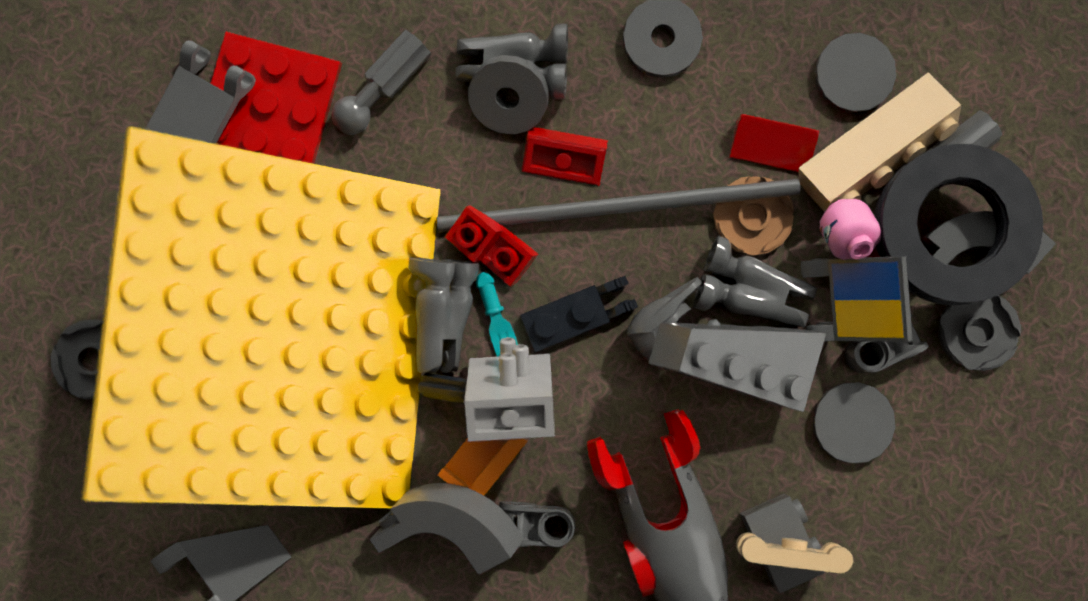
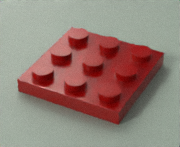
[211,31,342,164]

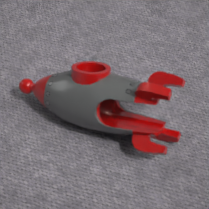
[587,409,728,601]

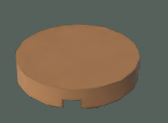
[713,176,794,256]

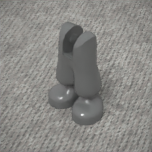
[456,24,568,100]
[693,236,817,327]
[408,258,479,373]

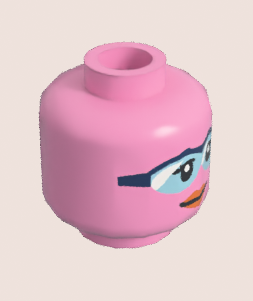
[820,199,882,260]

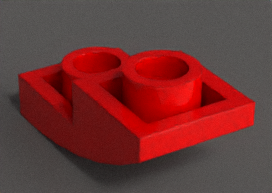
[445,205,538,287]

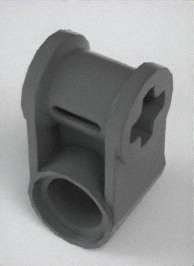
[845,312,929,373]
[499,501,576,547]

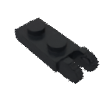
[520,276,638,352]

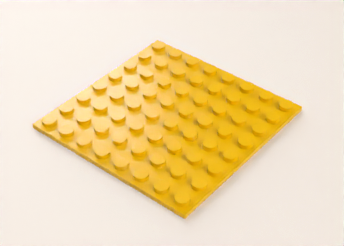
[82,127,440,508]

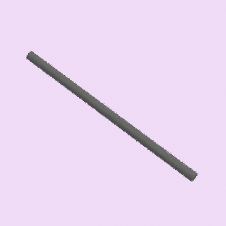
[437,179,800,233]

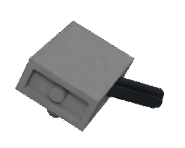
[418,337,555,441]

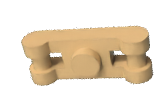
[736,532,853,573]

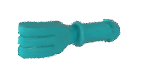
[476,272,518,357]

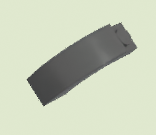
[920,211,1056,274]
[370,483,524,575]

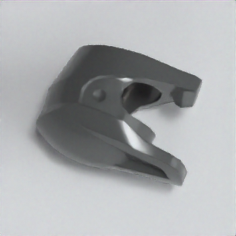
[626,277,721,370]

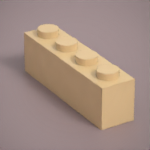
[799,73,961,212]

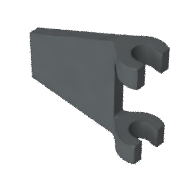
[151,525,291,601]

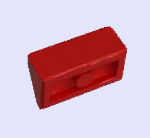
[729,114,820,172]
[521,127,608,186]

